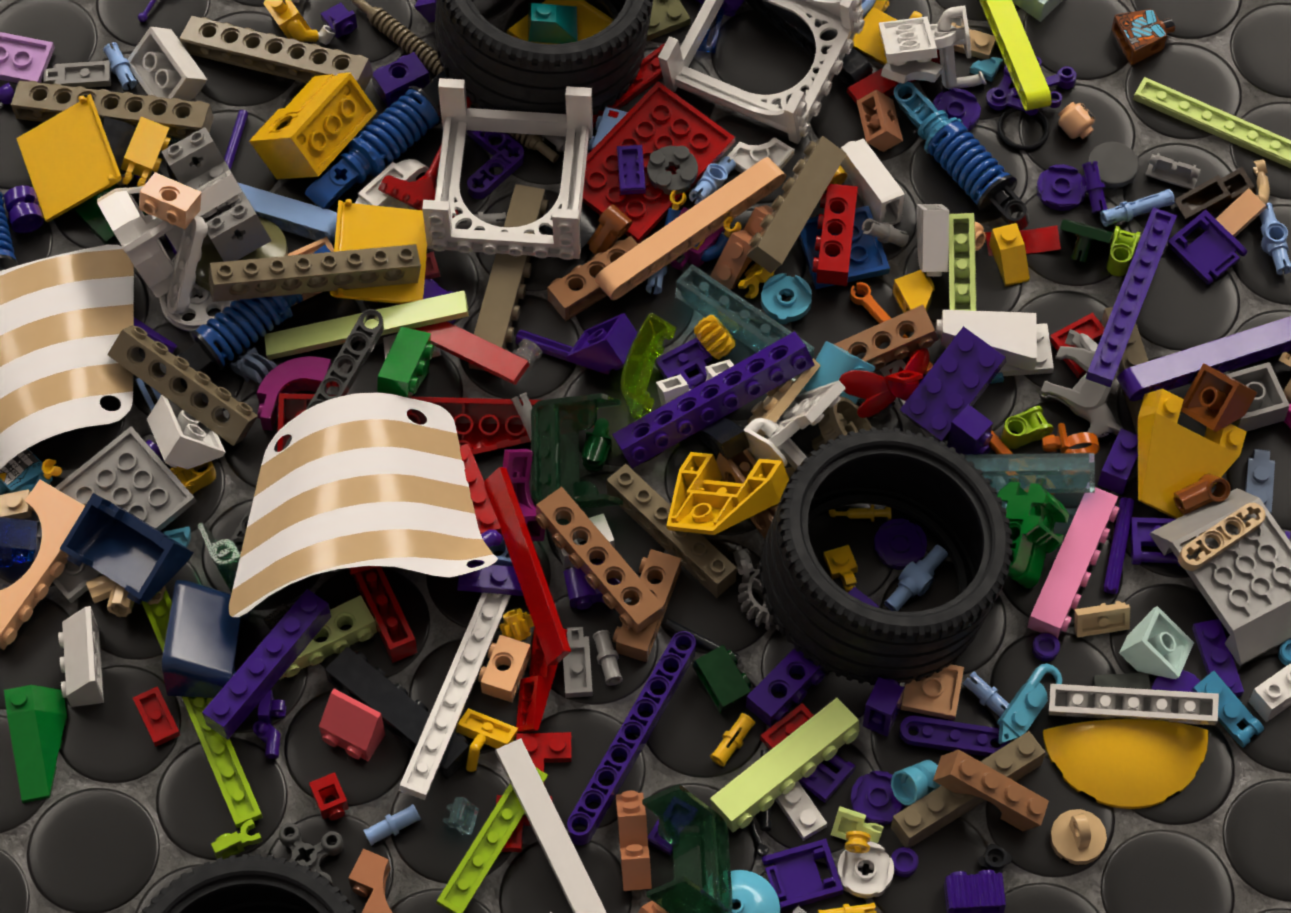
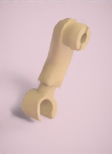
[1253,160,1270,205]

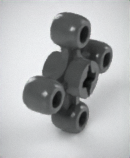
[279,823,344,887]

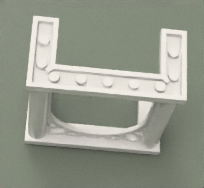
[658,0,865,144]
[422,78,593,260]

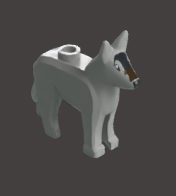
[1040,329,1121,444]

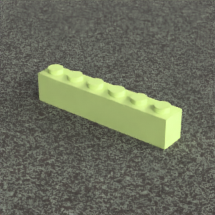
[710,698,859,832]

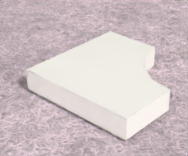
[881,60,944,84]
[728,137,795,173]

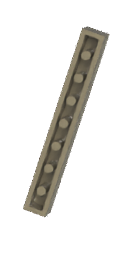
[469,184,549,371]

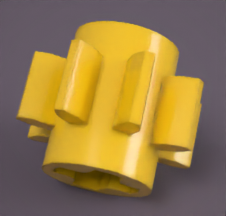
[499,608,534,641]

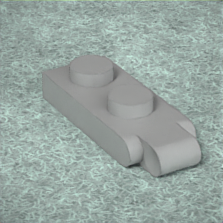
[43,60,111,88]
[563,627,593,698]

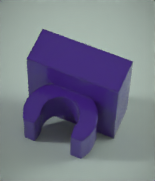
[258,690,287,725]

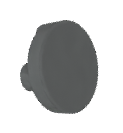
[1088,142,1139,190]

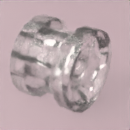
[512,339,543,371]

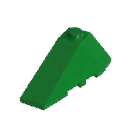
[4,685,68,803]

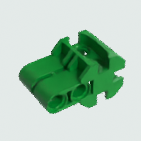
[997,482,1069,589]

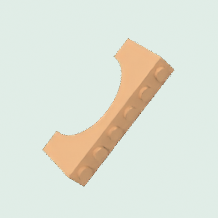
[0,480,85,650]

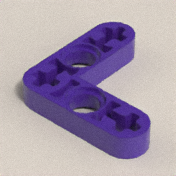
[467,130,525,199]

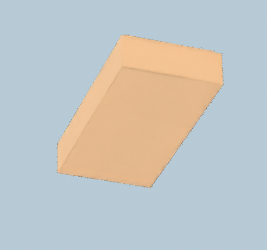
[1216,188,1267,237]

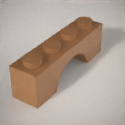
[933,750,1049,831]

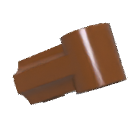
[587,204,633,255]
[1173,474,1231,515]

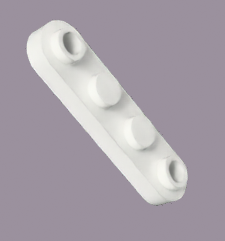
[167,216,208,314]

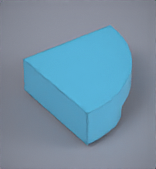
[970,57,1003,82]
[163,527,191,547]

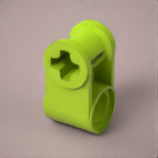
[1107,226,1141,277]
[1001,406,1054,449]

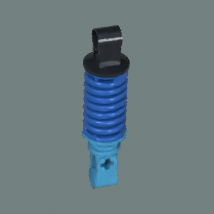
[894,81,1030,230]

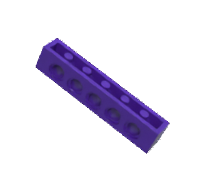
[746,586,879,728]

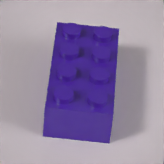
[900,326,1007,443]

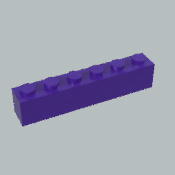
[202,589,331,740]

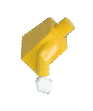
[263,0,335,44]

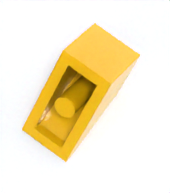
[989,223,1030,287]
[892,270,935,313]

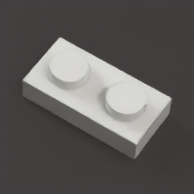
[775,781,827,841]

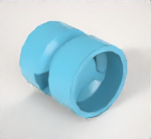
[891,760,941,805]

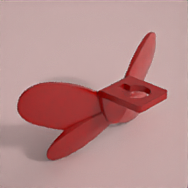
[839,348,930,418]

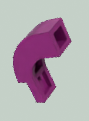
[257,356,332,431]
[503,449,545,541]

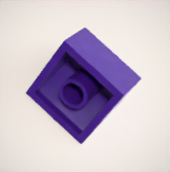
[567,313,641,373]

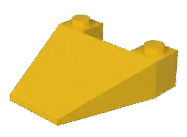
[1138,389,1247,519]
[666,452,789,535]

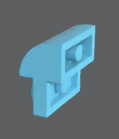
[803,341,876,404]

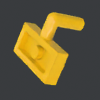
[456,708,518,772]

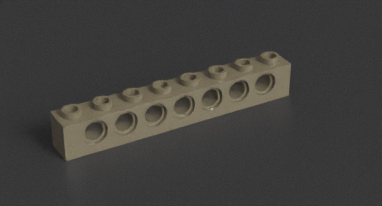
[180,16,373,91]
[11,80,214,139]
[209,244,421,302]

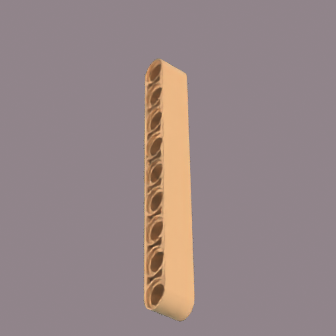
[595,157,786,300]

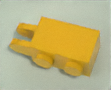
[121,117,171,187]

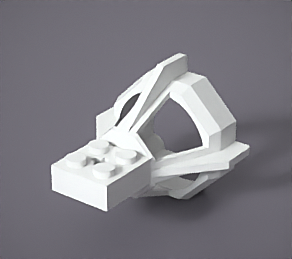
[97,170,242,298]

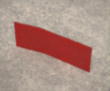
[985,225,1061,256]

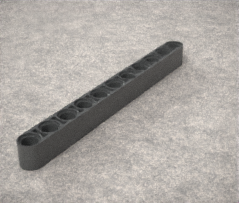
[227,309,384,565]

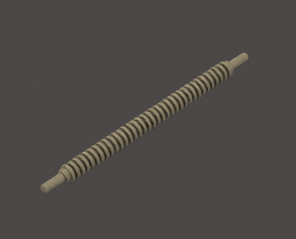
[351,0,559,163]

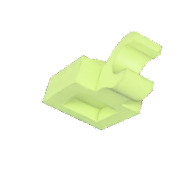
[831,806,884,843]

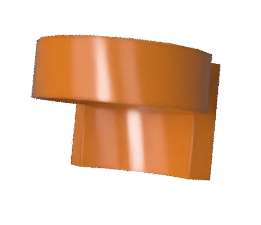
[1042,423,1100,461]

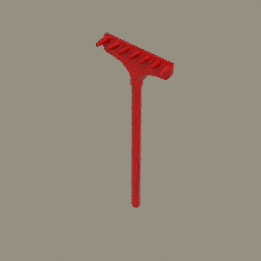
[378,97,472,218]

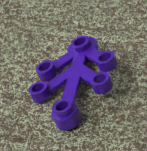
[986,56,1077,115]

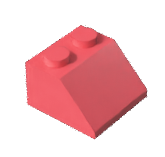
[319,689,385,761]

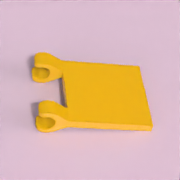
[853,0,922,65]

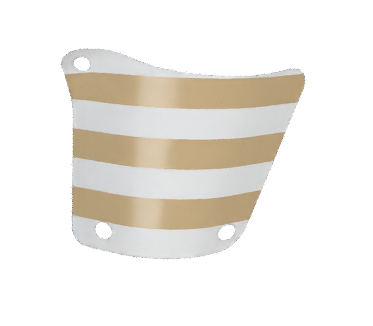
[0,244,134,470]
[229,393,498,617]

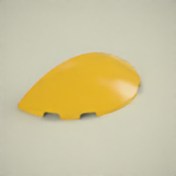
[1042,719,1208,809]

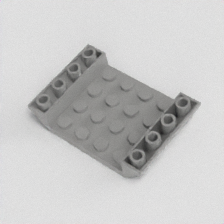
[1149,488,1291,666]

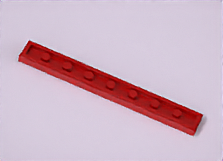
[484,467,571,666]

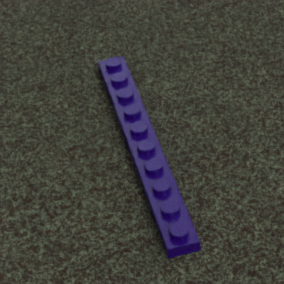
[1085,207,1177,387]

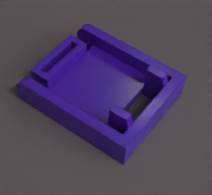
[1168,210,1247,285]
[762,839,844,912]

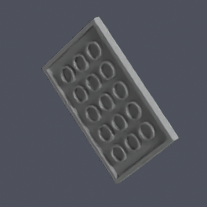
[6,427,197,603]

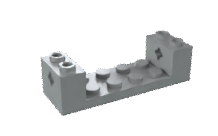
[161,127,271,262]

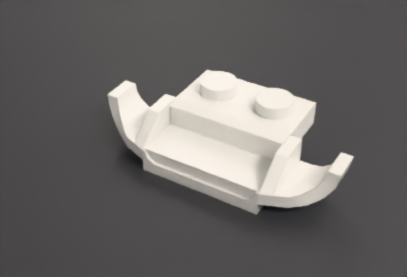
[355,159,429,210]

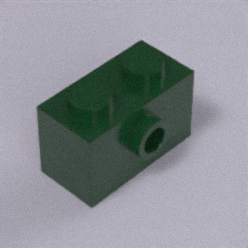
[692,645,752,713]

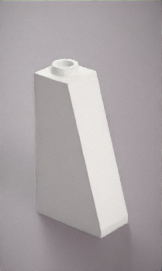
[841,138,905,225]
[936,310,1037,371]

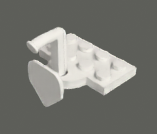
[879,5,986,89]
[743,380,845,470]

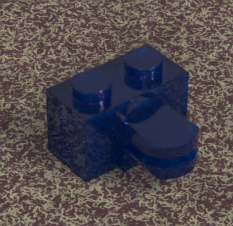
[0,517,37,567]

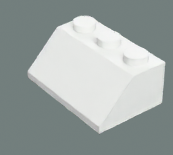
[128,27,208,101]
[147,395,226,469]
[58,606,104,707]

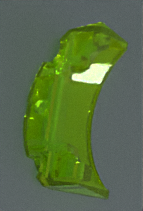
[621,313,677,420]

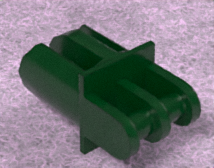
[581,418,612,472]

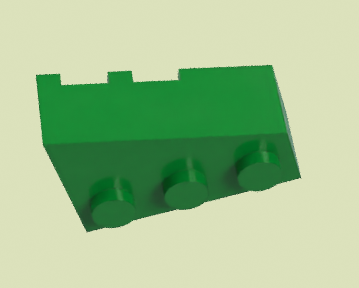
[377,327,434,398]

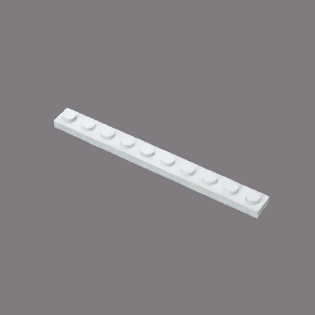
[399,593,511,800]

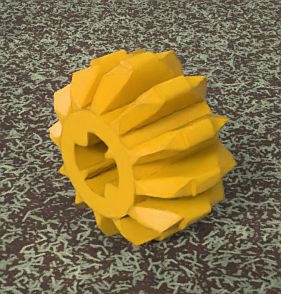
[694,314,736,359]

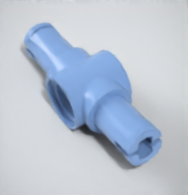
[689,156,736,204]
[1259,203,1291,275]
[884,545,948,612]

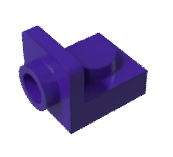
[321,2,357,39]

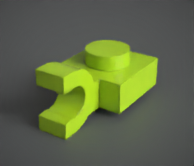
[211,819,262,859]

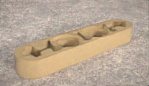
[1178,503,1266,571]

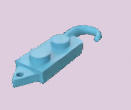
[997,663,1062,744]

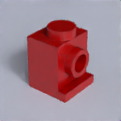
[309,772,349,820]

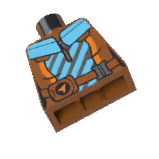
[1111,9,1175,65]

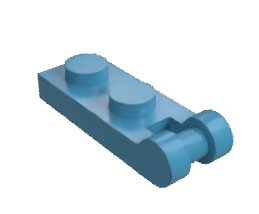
[1191,671,1264,747]

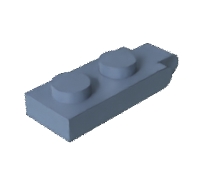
[1245,449,1275,514]

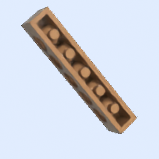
[535,487,663,635]

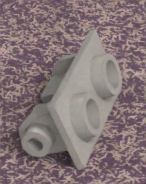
[1145,153,1201,190]

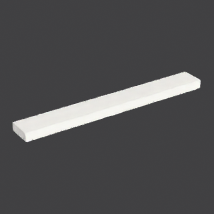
[495,738,607,913]

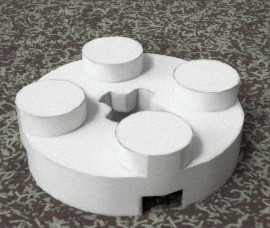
[837,841,894,898]

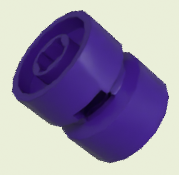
[3,185,44,233]

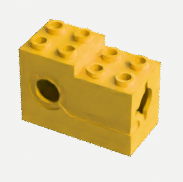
[249,72,377,179]

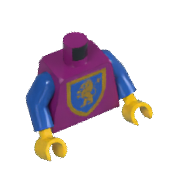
[664,190,741,270]

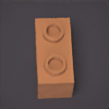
[857,90,903,152]

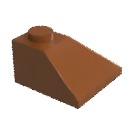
[1181,363,1258,432]

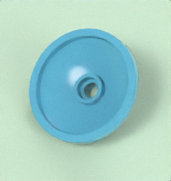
[696,870,781,913]

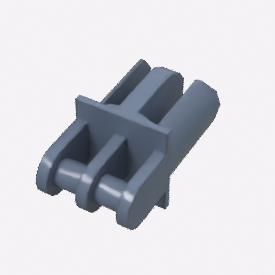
[229,347,277,384]

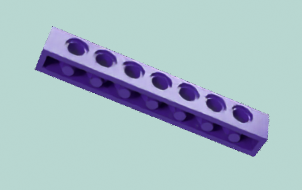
[612,331,815,469]

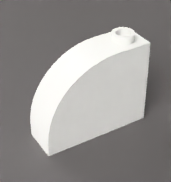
[916,204,949,276]

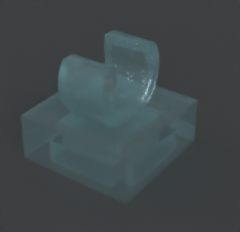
[443,797,479,835]

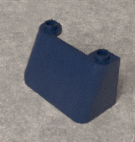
[60,493,194,605]
[162,580,251,698]

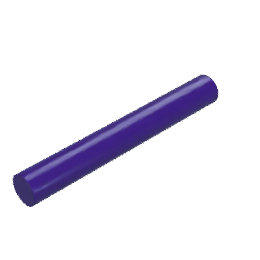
[224,110,248,171]

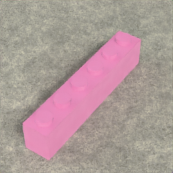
[1027,485,1120,639]

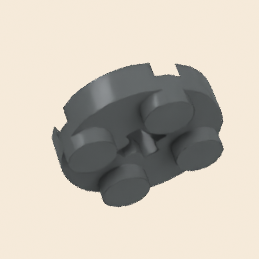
[647,145,698,195]

